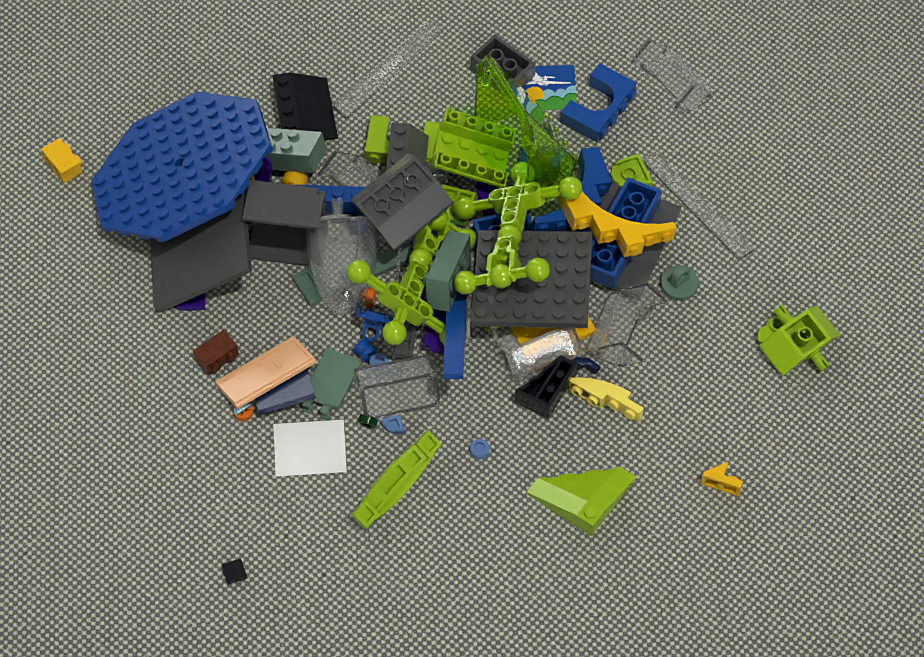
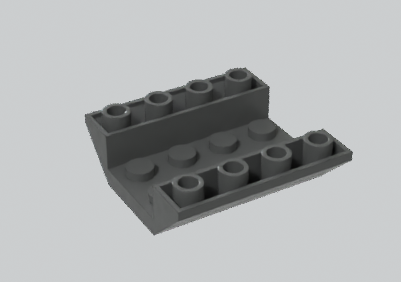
[350,153,454,251]

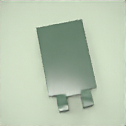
[302,348,362,421]

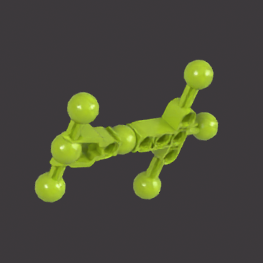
[453,162,583,295]
[346,211,478,345]

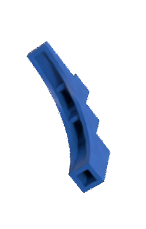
[530,147,612,232]

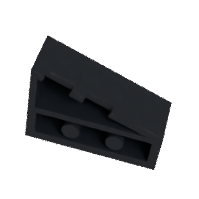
[514,355,578,419]

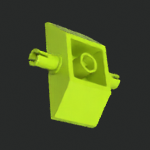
[758,304,841,376]

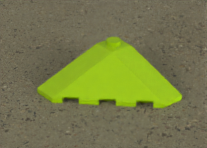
[526,467,637,536]

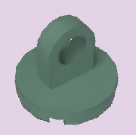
[661,265,699,301]

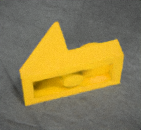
[701,462,743,496]

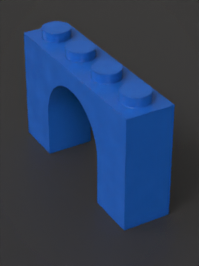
[560,63,637,143]

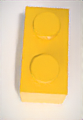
[41,138,82,183]

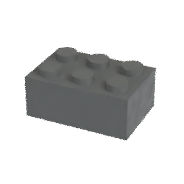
[471,34,536,98]

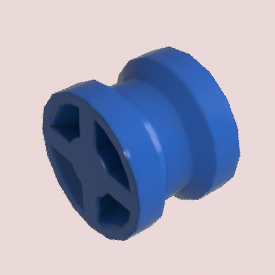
[353,338,377,363]

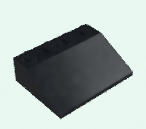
[272,72,338,141]

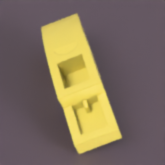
[568,377,644,422]

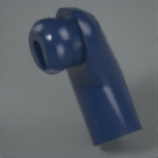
[573,357,601,374]

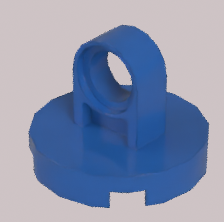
[355,308,394,341]

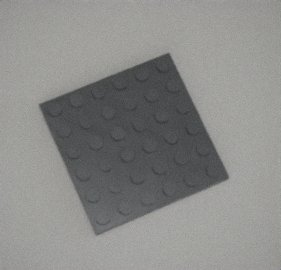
[471,230,593,328]

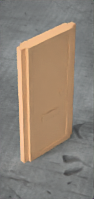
[215,336,317,409]

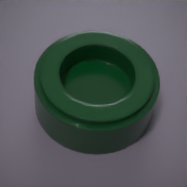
[358,414,378,428]

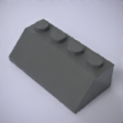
[386,122,429,171]

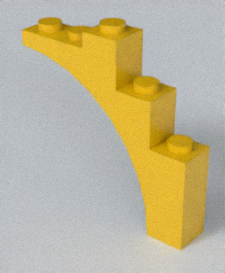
[556,192,677,257]

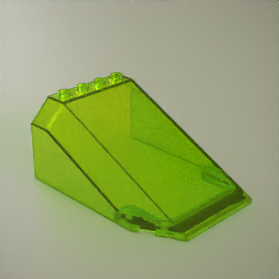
[475,54,578,210]

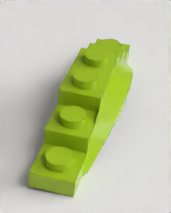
[351,430,442,529]

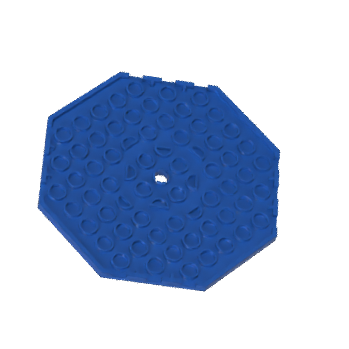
[91,91,273,243]

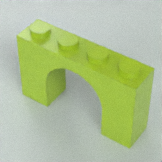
[365,115,441,170]

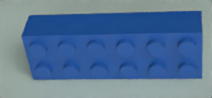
[590,177,662,289]

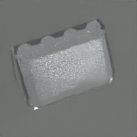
[354,354,440,418]

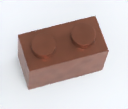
[193,329,239,375]

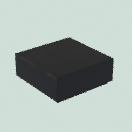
[221,558,247,585]

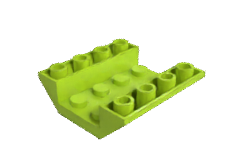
[432,108,516,188]

